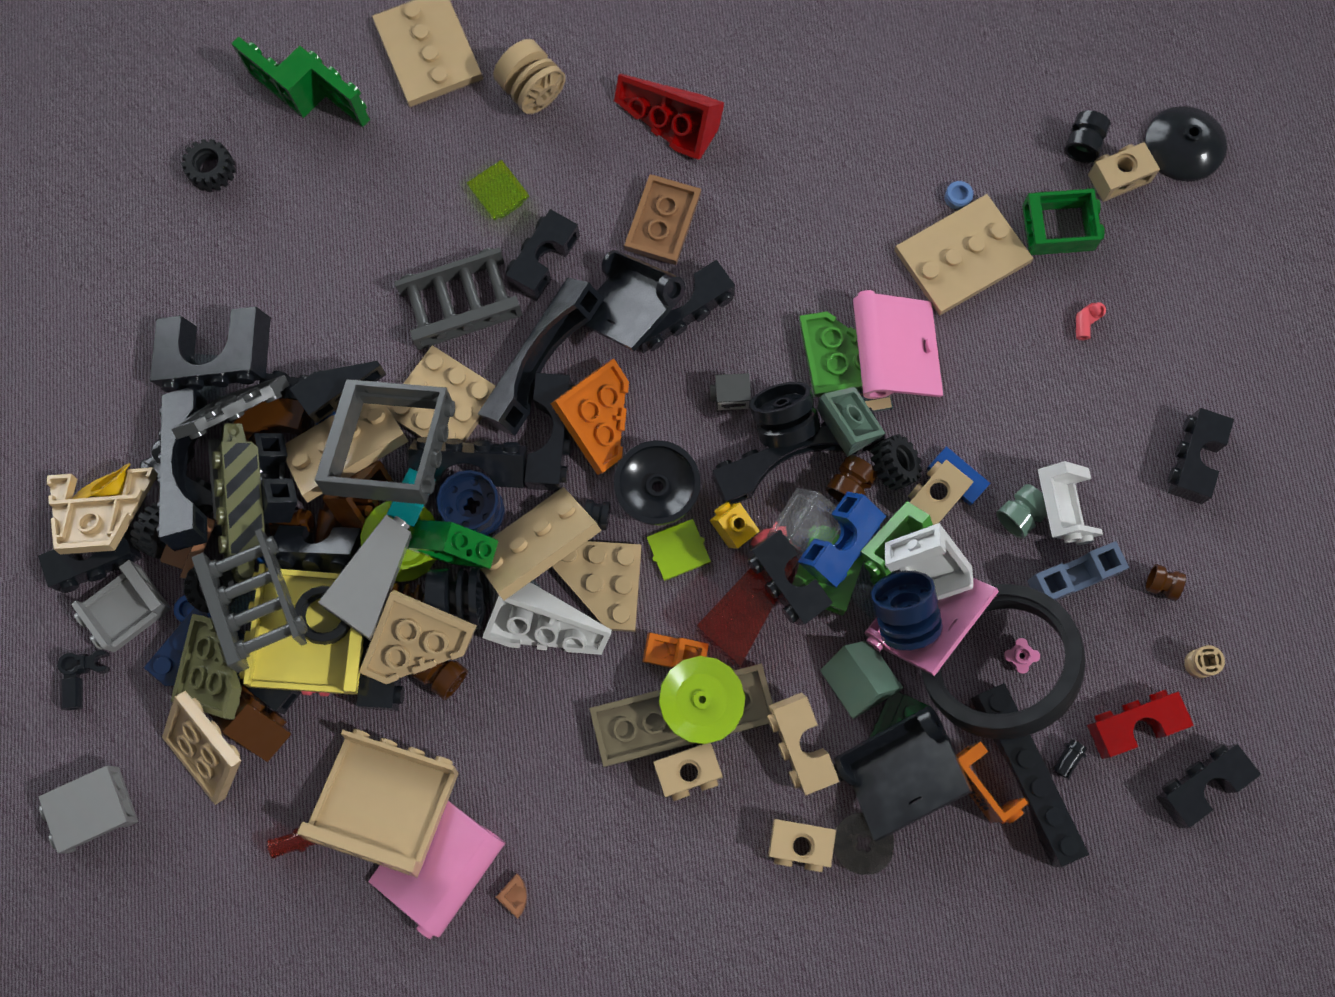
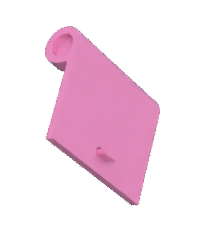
[853,290,943,399]
[865,578,999,676]
[368,801,505,939]

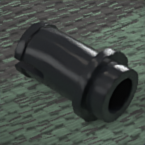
[1052,739,1087,780]

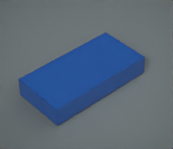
[927,446,990,506]

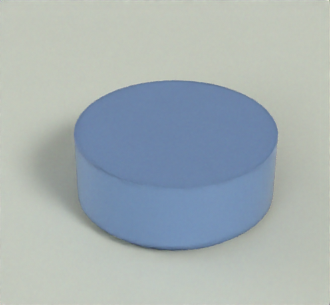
[945,181,973,210]

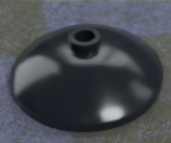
[1144,106,1227,182]
[614,440,700,525]

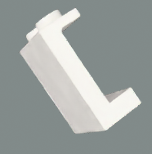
[1038,461,1103,545]
[885,523,973,600]

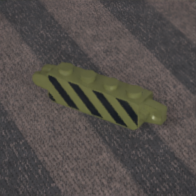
[212,423,265,583]

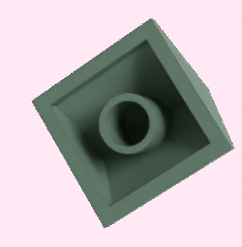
[817,387,886,457]
[820,640,903,720]

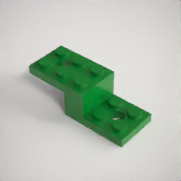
[231,36,370,127]

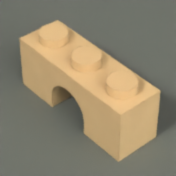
[767,692,839,795]

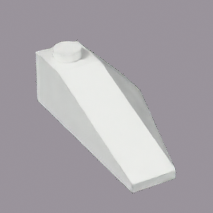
[482,583,612,655]

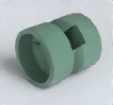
[996,484,1047,539]

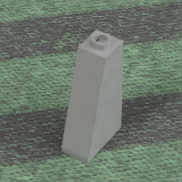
[319,515,412,641]

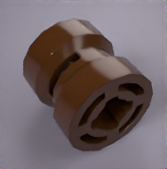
[1145,564,1186,601]

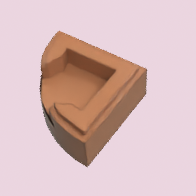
[496,874,527,919]

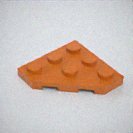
[550,359,629,475]

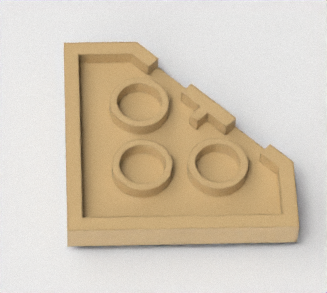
[553,541,642,632]
[359,590,477,684]

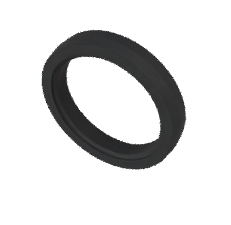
[921,584,1085,739]

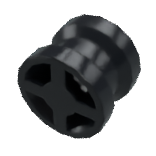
[585,499,611,530]

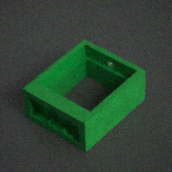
[1022,189,1105,255]
[407,520,499,569]

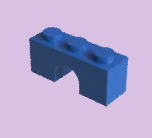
[798,491,886,587]

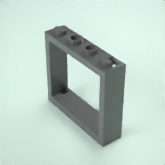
[315,379,455,505]

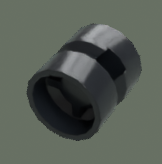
[1064,110,1111,163]

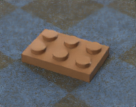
[624,174,701,265]

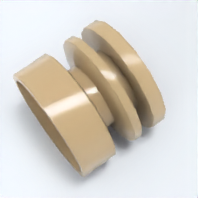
[493,39,566,114]

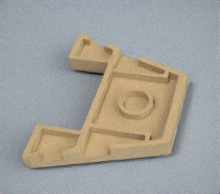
[47,467,158,554]

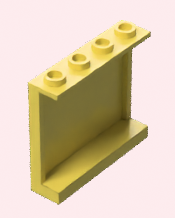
[240,564,364,695]

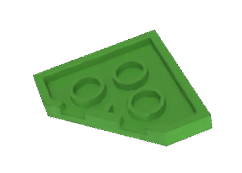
[799,311,863,398]

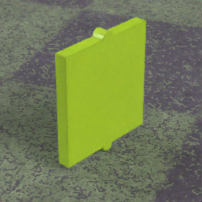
[647,519,711,581]

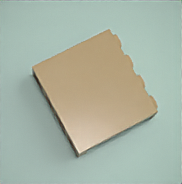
[297,729,459,878]

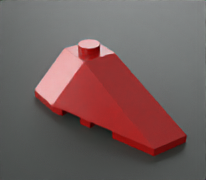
[614,74,725,160]

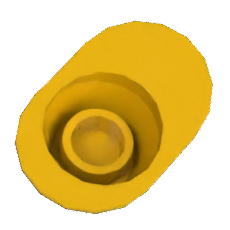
[73,463,131,499]

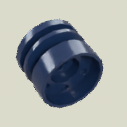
[437,470,505,536]
[871,571,943,650]

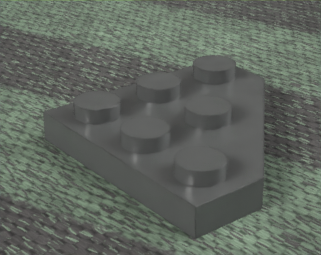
[171,375,290,439]

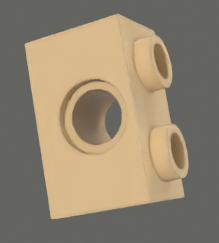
[1088,142,1160,202]
[908,460,974,525]
[653,743,723,801]
[768,819,836,872]

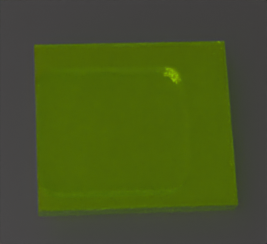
[467,159,530,221]

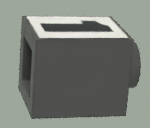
[710,373,751,411]

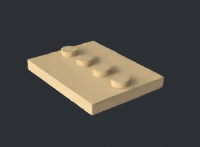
[372,0,483,107]
[894,194,1033,316]
[285,403,409,503]
[481,487,601,601]

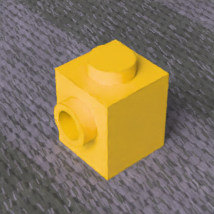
[709,502,760,549]

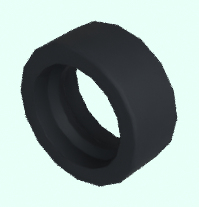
[295,586,351,645]

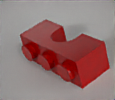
[1087,689,1194,759]

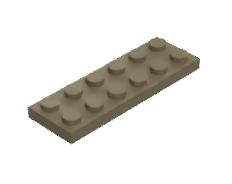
[589,663,773,767]

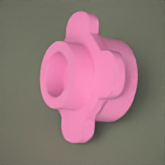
[1004,638,1040,674]

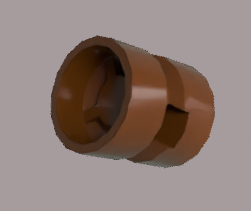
[826,455,878,502]
[411,660,468,700]

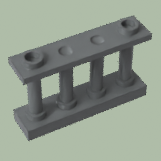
[394,247,523,350]
[191,529,308,673]

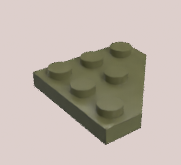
[171,614,242,719]

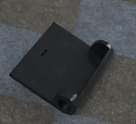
[583,250,685,351]
[833,706,973,842]

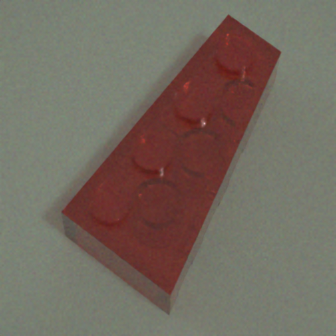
[697,557,798,669]

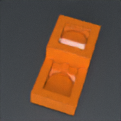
[642,633,709,668]

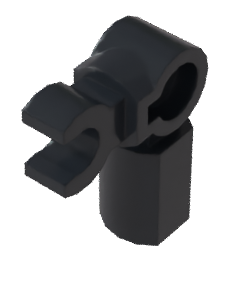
[57,650,110,711]

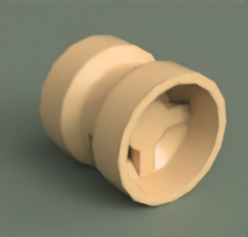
[1184,645,1225,679]

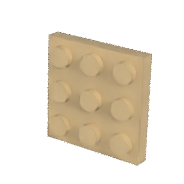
[387,345,496,442]
[162,691,241,805]

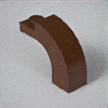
[233,399,312,442]

